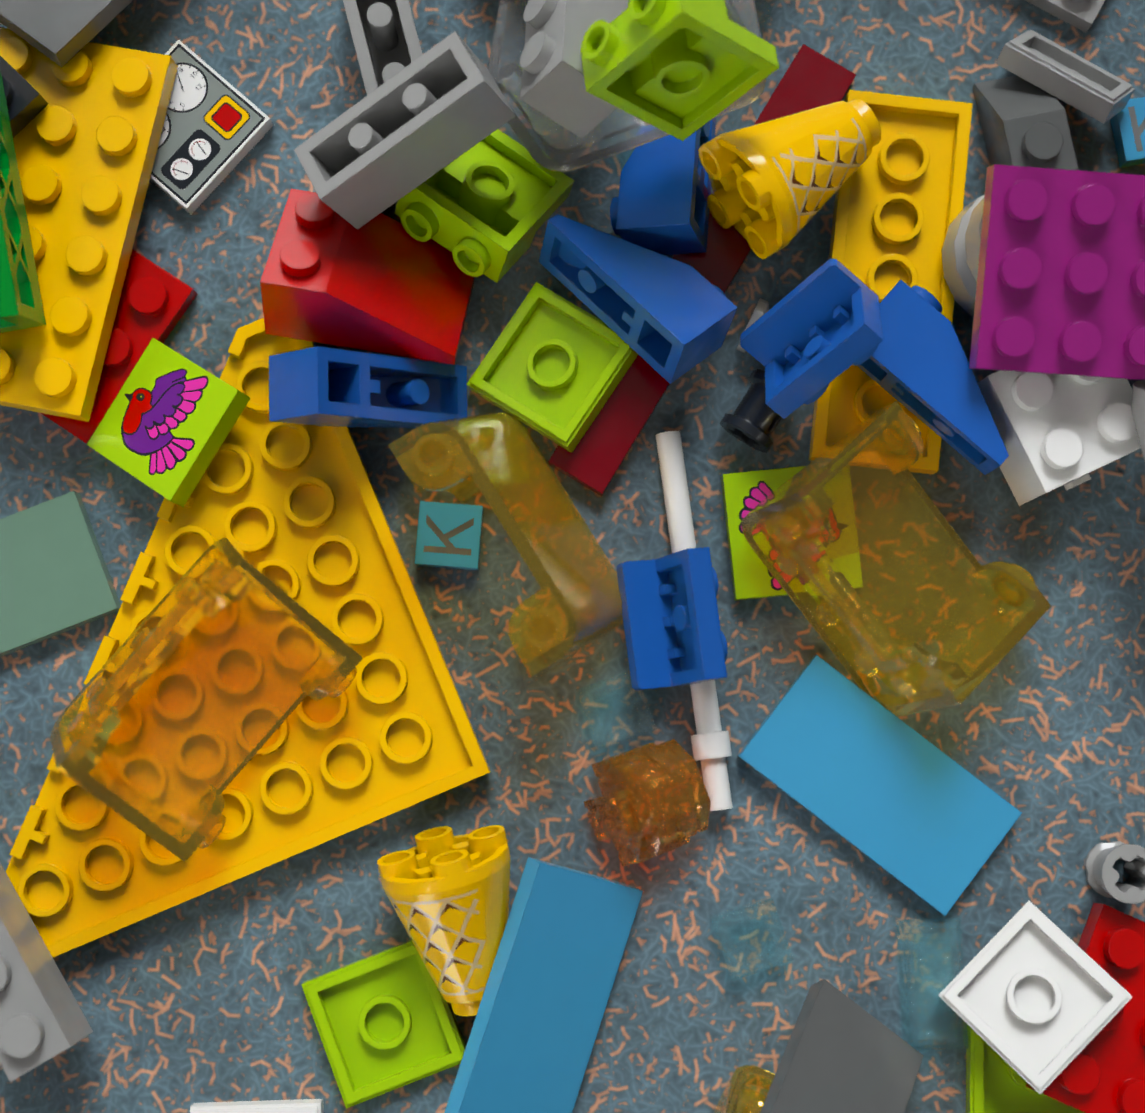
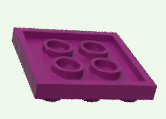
[969,164,1145,380]

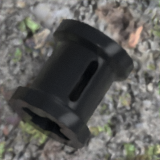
[720,369,782,453]

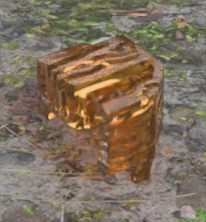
[584,739,711,866]

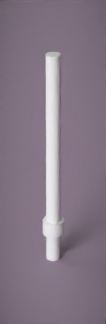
[655,431,733,811]

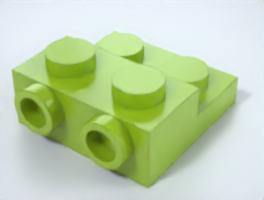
[580,0,779,141]
[394,129,574,283]

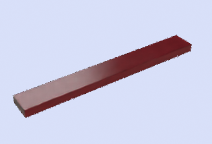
[548,44,856,496]

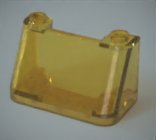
[742,401,1051,716]
[388,412,623,681]
[50,538,363,862]

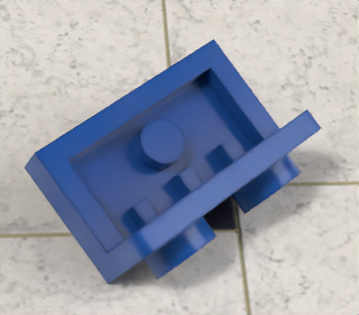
[740,258,883,419]
[616,547,728,691]

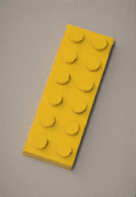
[808,90,973,474]

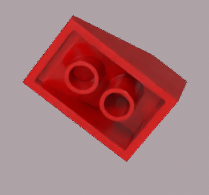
[260,188,476,365]

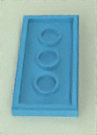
[738,655,1022,916]
[444,857,643,1113]

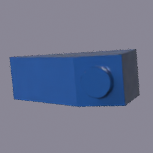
[610,116,716,255]
[538,214,738,384]
[857,279,1009,475]
[269,346,468,429]

